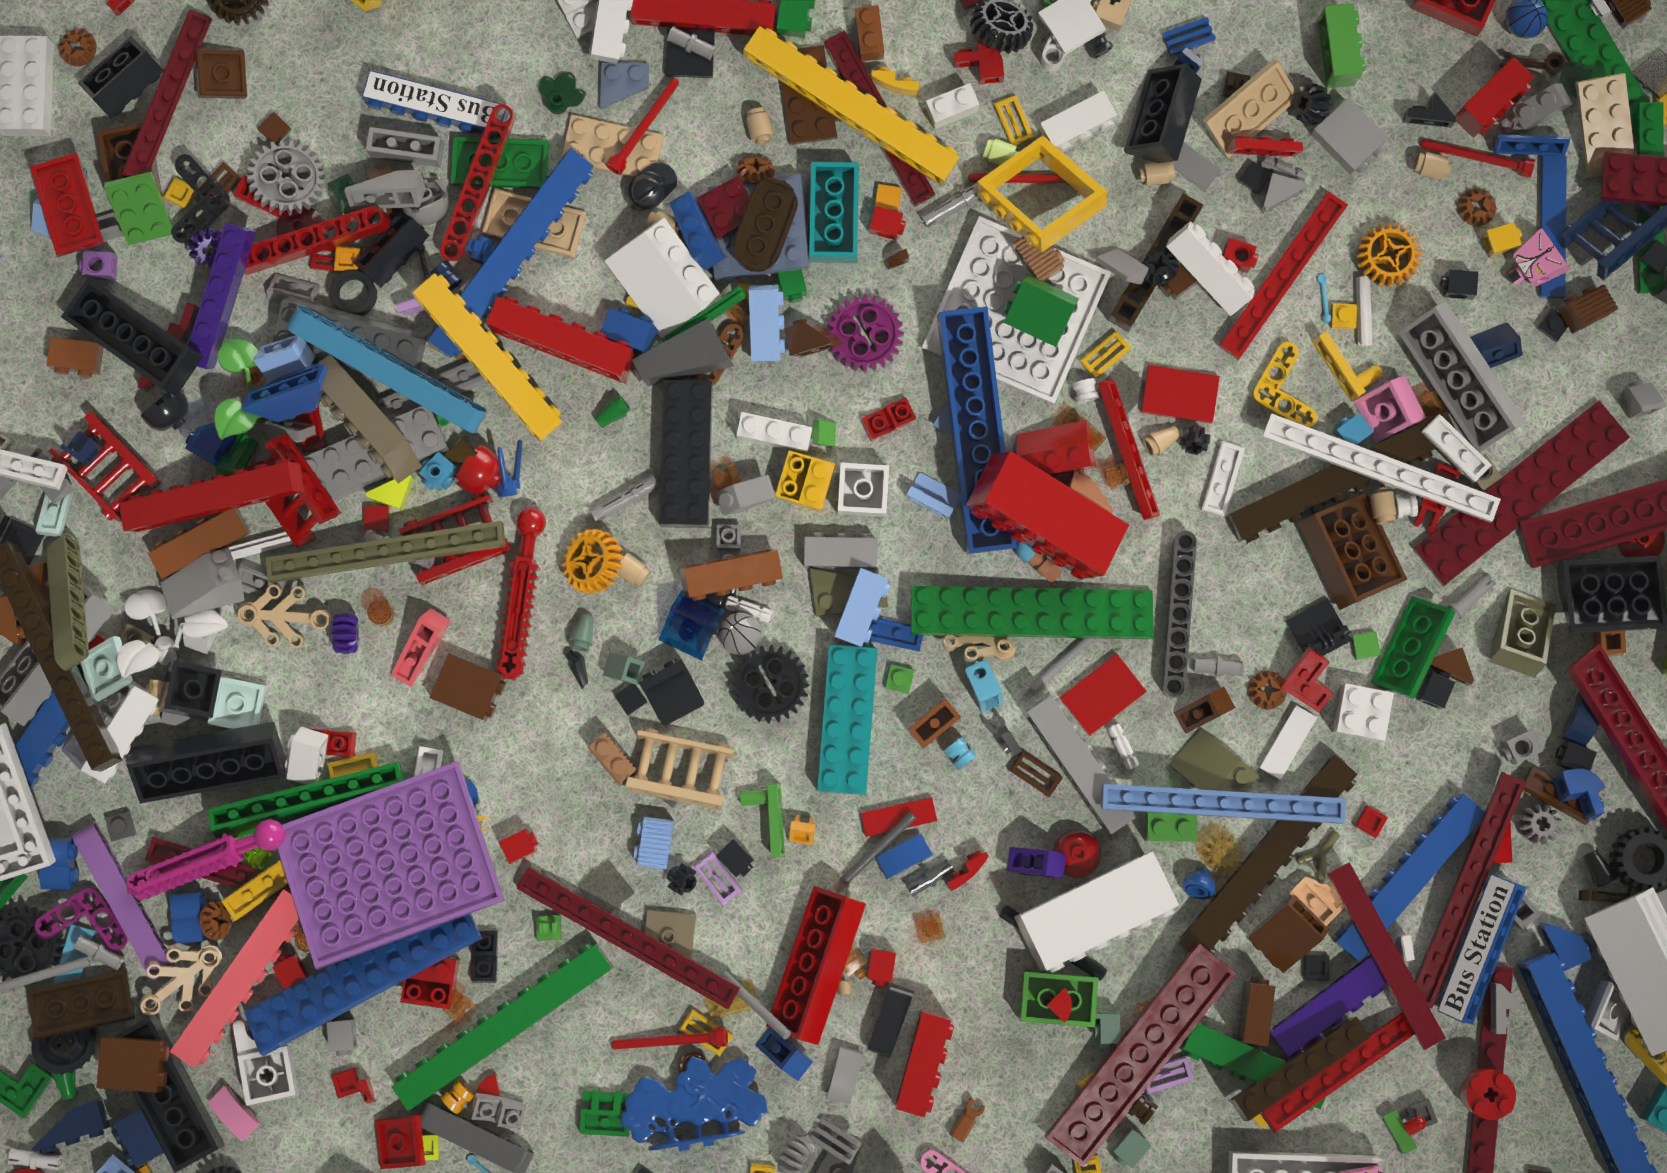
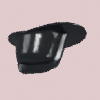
[624,162,677,212]

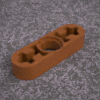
[698,324,744,386]

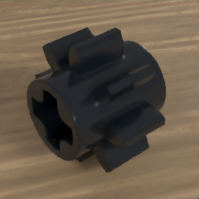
[1180,425,1211,455]
[667,863,697,896]

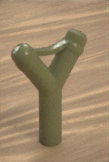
[1296,830,1340,880]

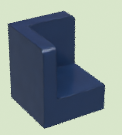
[60,431,103,467]

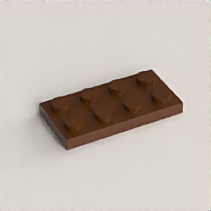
[781,45,837,145]

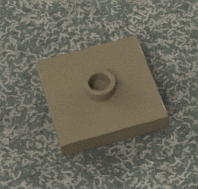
[645,910,696,959]

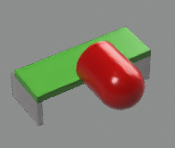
[1381,1107,1426,1155]

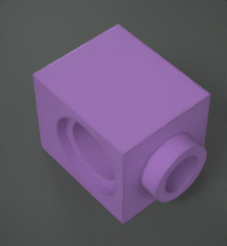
[79,251,118,280]

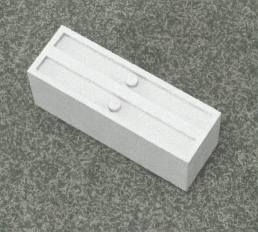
[1014,852,1179,973]
[1584,888,1667,1056]

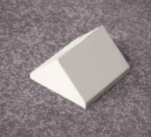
[1585,980,1630,1041]

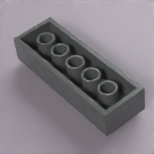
[273,296,428,371]

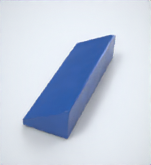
[1492,134,1571,156]

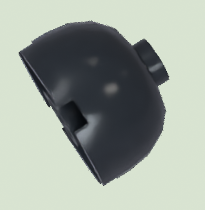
[140,390,189,431]

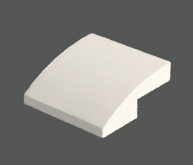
[1038,0,1106,55]

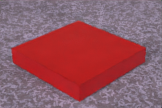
[375,1115,426,1169]

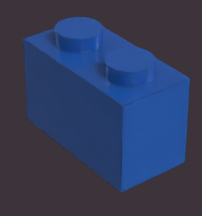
[600,308,658,354]

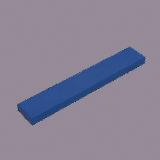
[1540,155,1567,298]

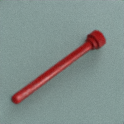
[605,78,679,175]
[1420,139,1535,178]
[968,169,1083,188]
[611,1026,728,1050]

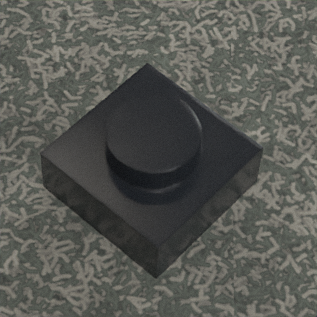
[1537,308,1568,342]

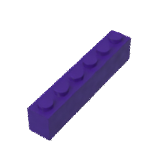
[188,223,257,369]
[1270,954,1386,1057]

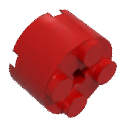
[1460,1068,1516,1120]

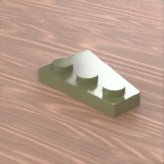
[810,568,888,617]

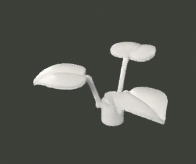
[117,589,228,678]

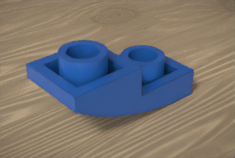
[875,834,933,880]

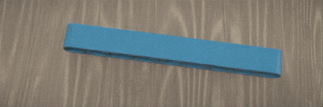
[286,305,487,433]

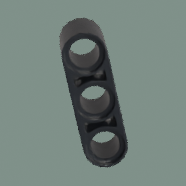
[867,983,914,1058]

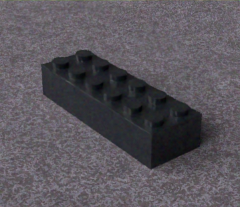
[61,277,204,396]
[659,380,713,528]
[126,722,286,804]
[114,1015,225,1173]

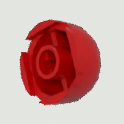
[455,445,501,494]
[1052,829,1101,878]

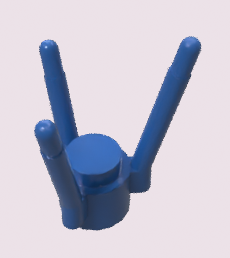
[494,440,522,497]

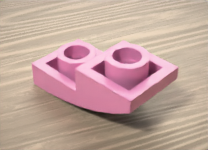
[207,1086,260,1141]

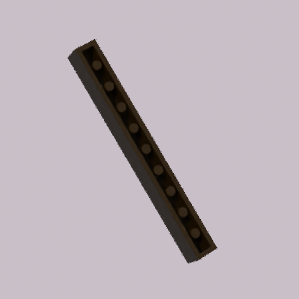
[1227,411,1455,544]
[0,541,123,772]
[1176,755,1358,954]

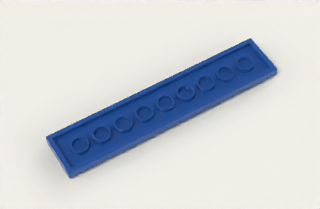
[244,913,482,1056]

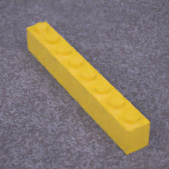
[410,273,563,441]

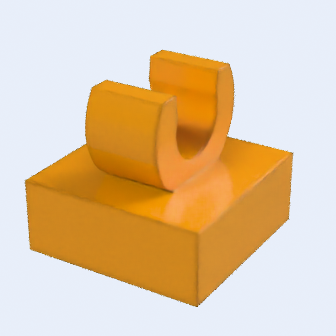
[789,815,816,845]

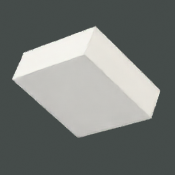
[1397,935,1415,961]

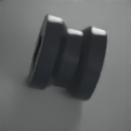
[1084,32,1114,59]

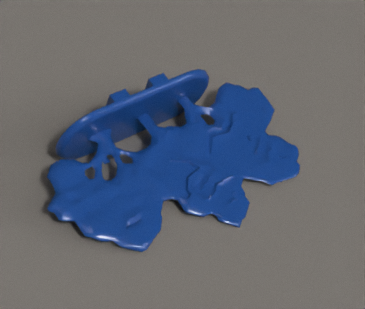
[620,1056,768,1151]

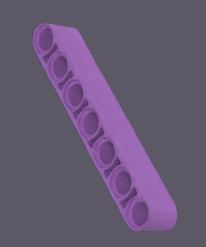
[72,822,176,980]

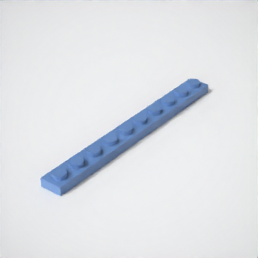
[1101,784,1346,824]

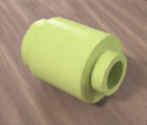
[983,139,1018,165]

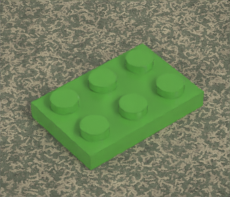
[104,172,174,245]

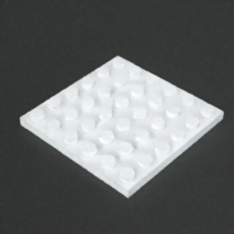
[922,216,1111,405]

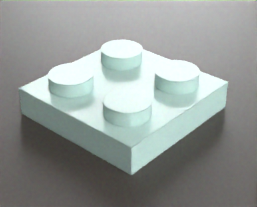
[81,636,133,702]
[207,677,267,729]

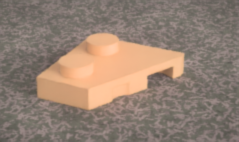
[1286,876,1345,926]

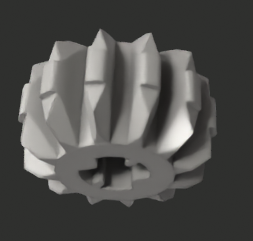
[1519,803,1562,845]
[777,1136,815,1173]

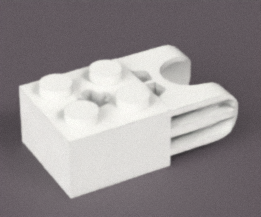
[233,1020,299,1106]

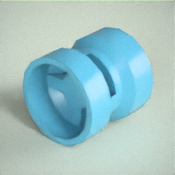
[943,737,977,770]

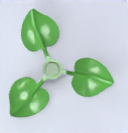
[215,339,320,440]

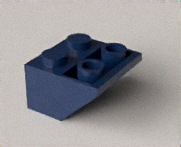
[111,1109,164,1169]

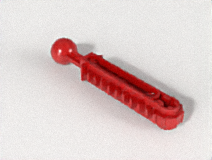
[496,507,546,681]

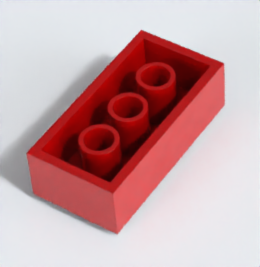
[895,1010,954,1118]

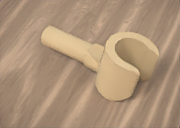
[838,980,852,995]

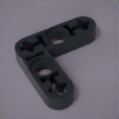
[172,154,230,245]

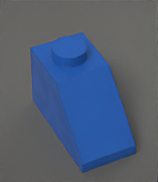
[1538,923,1592,971]
[755,1028,813,1081]

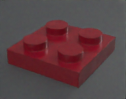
[697,175,750,240]

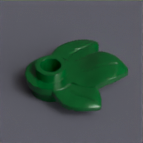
[539,72,586,115]

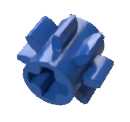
[466,235,495,264]

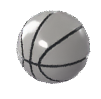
[719,613,761,655]

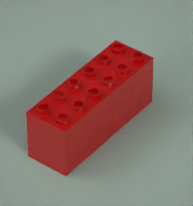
[966,451,1129,580]

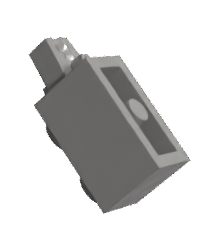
[1501,83,1573,134]

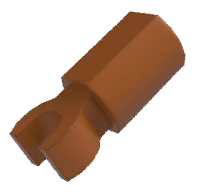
[949,1098,985,1143]

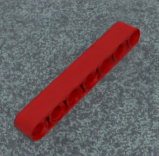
[440,104,516,262]
[244,206,390,275]

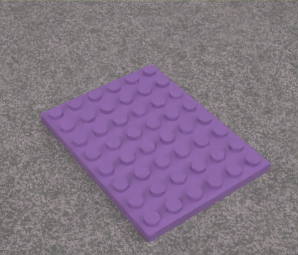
[278,761,505,969]

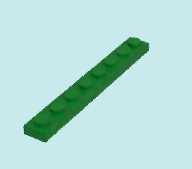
[1637,102,1664,294]

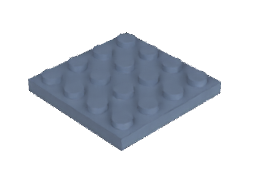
[708,174,810,281]

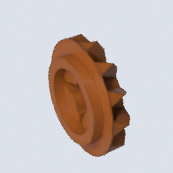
[57,28,97,66]
[737,154,775,183]
[1458,188,1497,226]
[1248,670,1287,709]
[200,901,233,940]

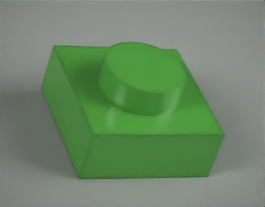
[885,664,914,694]

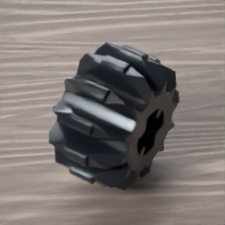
[1292,83,1331,125]

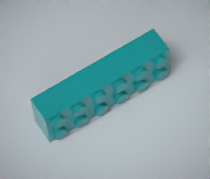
[817,645,878,795]

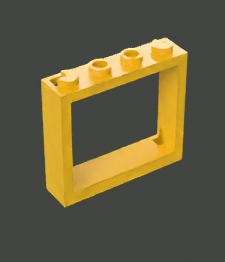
[977,135,1107,253]

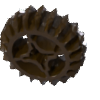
[207,0,269,26]

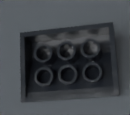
[1556,556,1667,634]

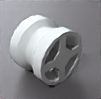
[1072,378,1100,404]
[1394,493,1418,519]

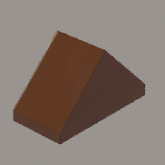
[1430,647,1474,686]

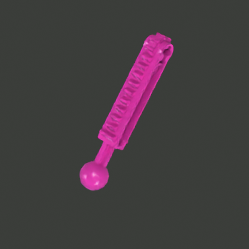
[126,819,285,901]

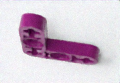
[35,888,128,952]

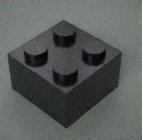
[158,660,222,721]

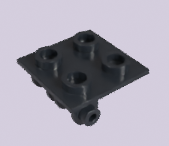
[1286,598,1352,656]

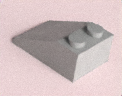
[160,548,245,619]

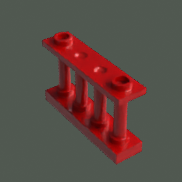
[48,411,161,522]
[245,434,341,548]
[398,493,512,585]

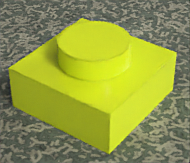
[422,1134,440,1160]

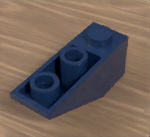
[32,1099,110,1154]

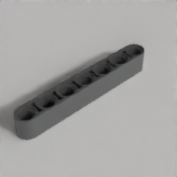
[1161,531,1197,699]

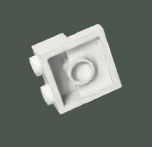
[557,0,597,40]

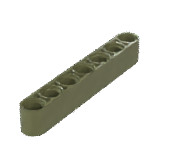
[46,533,89,671]

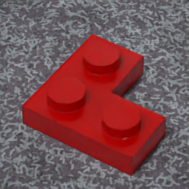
[1279,647,1334,712]

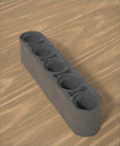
[419,1100,534,1173]

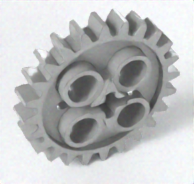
[246,140,325,216]

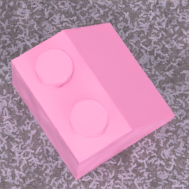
[1354,376,1426,444]

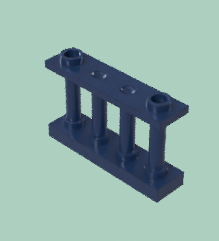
[1561,200,1667,281]

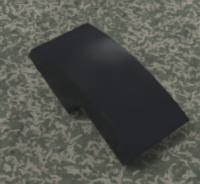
[471,931,498,983]

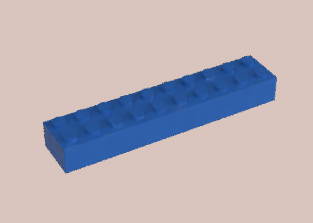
[937,306,1017,555]
[1517,952,1658,1173]

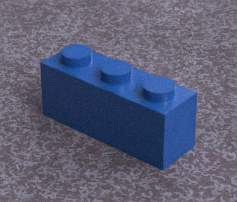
[669,191,725,270]

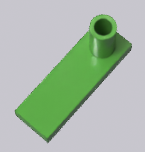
[740,784,785,858]

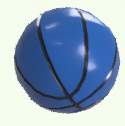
[1505,0,1548,39]

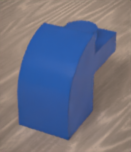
[1553,769,1606,821]

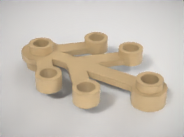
[237,583,331,648]
[942,635,1016,663]
[140,945,222,1015]

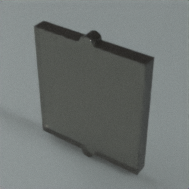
[1631,49,1667,99]
[1096,361,1146,414]
[577,859,635,912]

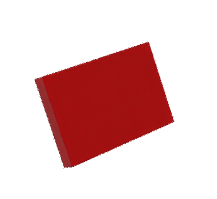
[1141,365,1220,424]
[1059,653,1147,736]

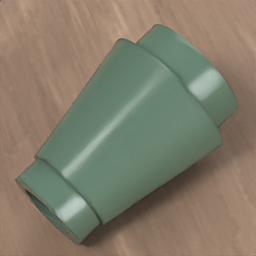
[569,614,594,652]

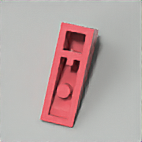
[391,608,451,687]

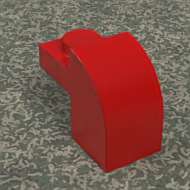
[953,41,1004,84]

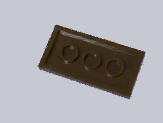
[27,969,135,1040]

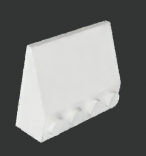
[604,218,721,338]
[62,681,159,783]

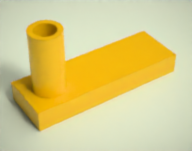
[1312,331,1383,402]

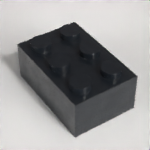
[78,36,164,119]

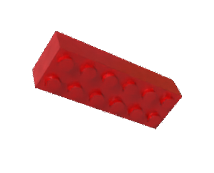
[486,296,636,384]
[766,886,866,1045]

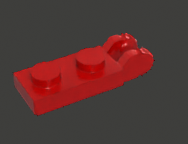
[1413,463,1461,533]

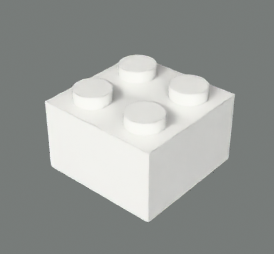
[838,463,889,517]
[1332,683,1394,742]

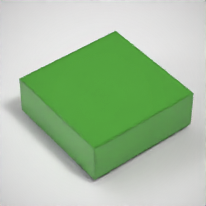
[812,420,836,447]
[1351,632,1381,660]

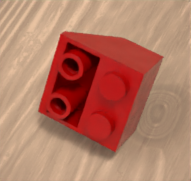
[400,957,460,1009]

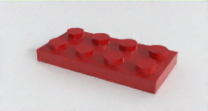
[30,152,105,257]

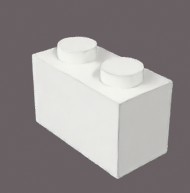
[925,83,979,129]
[285,727,328,784]

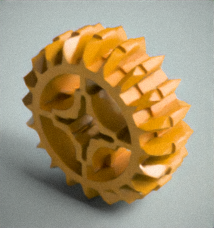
[1356,222,1422,288]
[561,529,624,594]

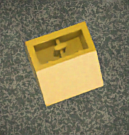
[775,450,835,513]

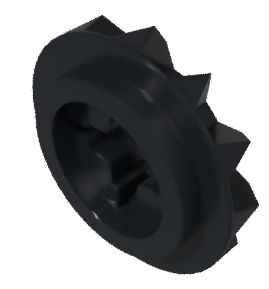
[1141,249,1179,285]

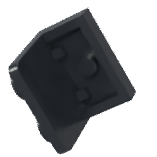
[639,659,704,726]

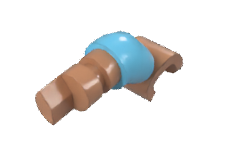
[1016,542,1062,584]

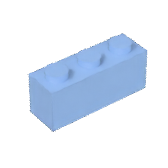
[749,285,785,361]
[834,568,890,647]

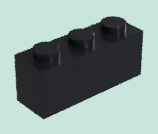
[353,210,430,288]

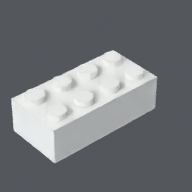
[0,36,54,136]

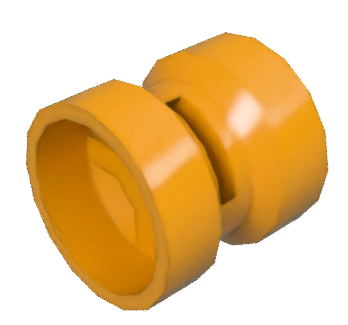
[440,1079,475,1114]

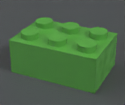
[1317,3,1366,89]
[1019,971,1099,1028]

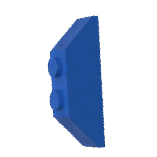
[242,363,328,422]

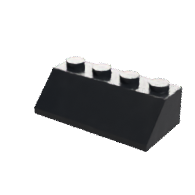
[1124,64,1202,163]

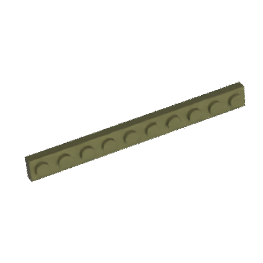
[266,521,506,583]

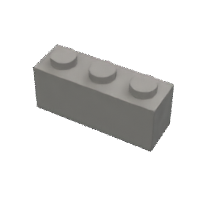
[366,127,445,168]
[804,533,877,569]

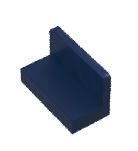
[1470,323,1523,368]

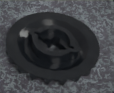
[31,1028,97,1076]

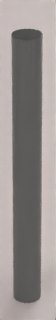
[840,811,916,886]

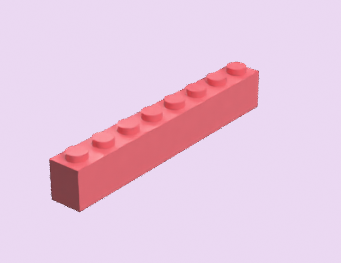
[170,886,300,1068]

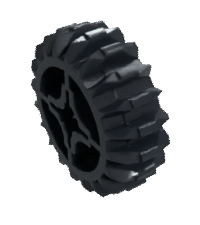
[969,0,1034,54]

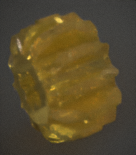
[1201,833,1244,874]

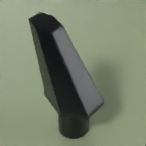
[565,650,588,689]

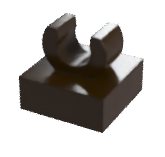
[1223,71,1251,97]

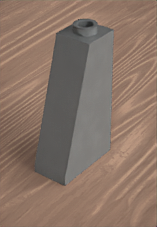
[632,318,734,386]

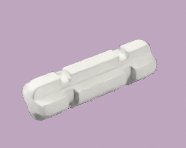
[725,596,772,623]
[1108,724,1139,770]

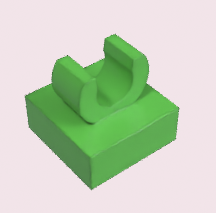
[536,915,562,941]

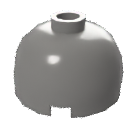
[402,179,449,225]

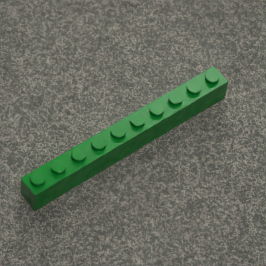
[391,943,614,1111]

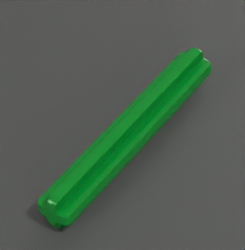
[665,286,747,341]

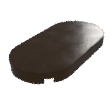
[733,178,798,272]

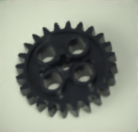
[731,645,810,724]
[0,906,65,986]

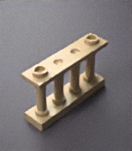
[626,728,734,811]

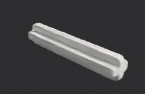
[1356,276,1372,347]
[221,531,293,560]

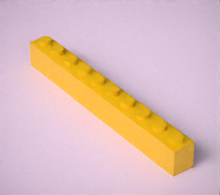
[743,26,960,186]

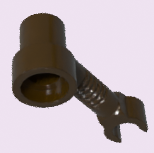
[1499,52,1565,75]
[1579,888,1643,903]

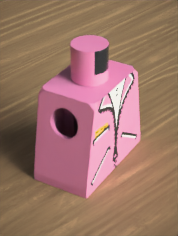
[1507,228,1571,287]

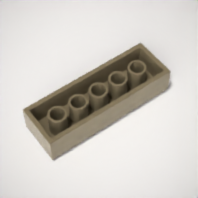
[319,355,422,484]

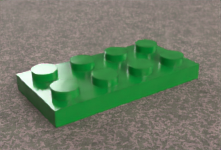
[451,136,550,189]
[1370,596,1456,700]

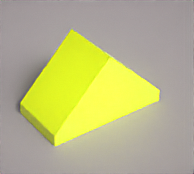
[366,474,415,511]

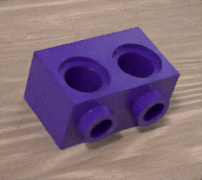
[1007,847,1066,879]

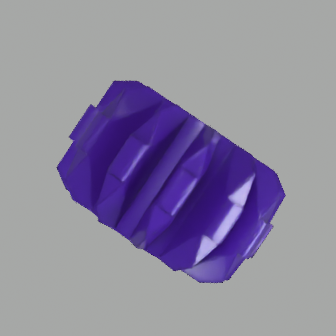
[187,227,222,269]
[332,613,359,654]

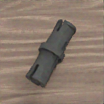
[905,858,955,898]

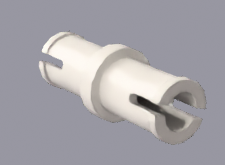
[8,1148,62,1171]

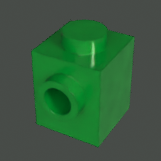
[775,269,807,303]

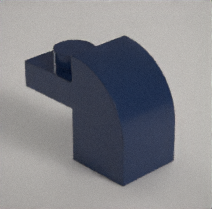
[1562,691,1599,747]

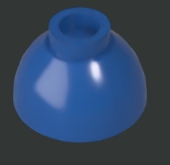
[1181,867,1216,900]

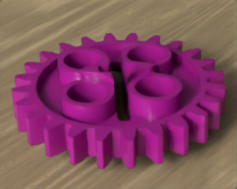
[827,294,904,373]

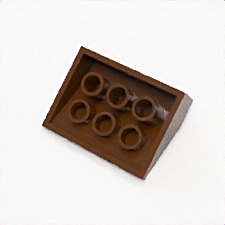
[1298,493,1408,610]

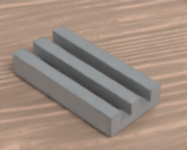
[810,1118,862,1165]

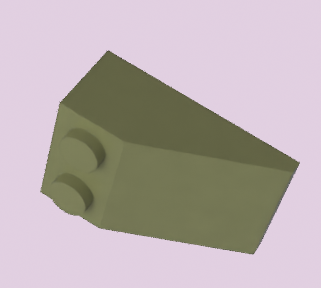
[1489,589,1556,678]
[1169,729,1260,792]

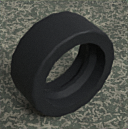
[330,270,377,316]

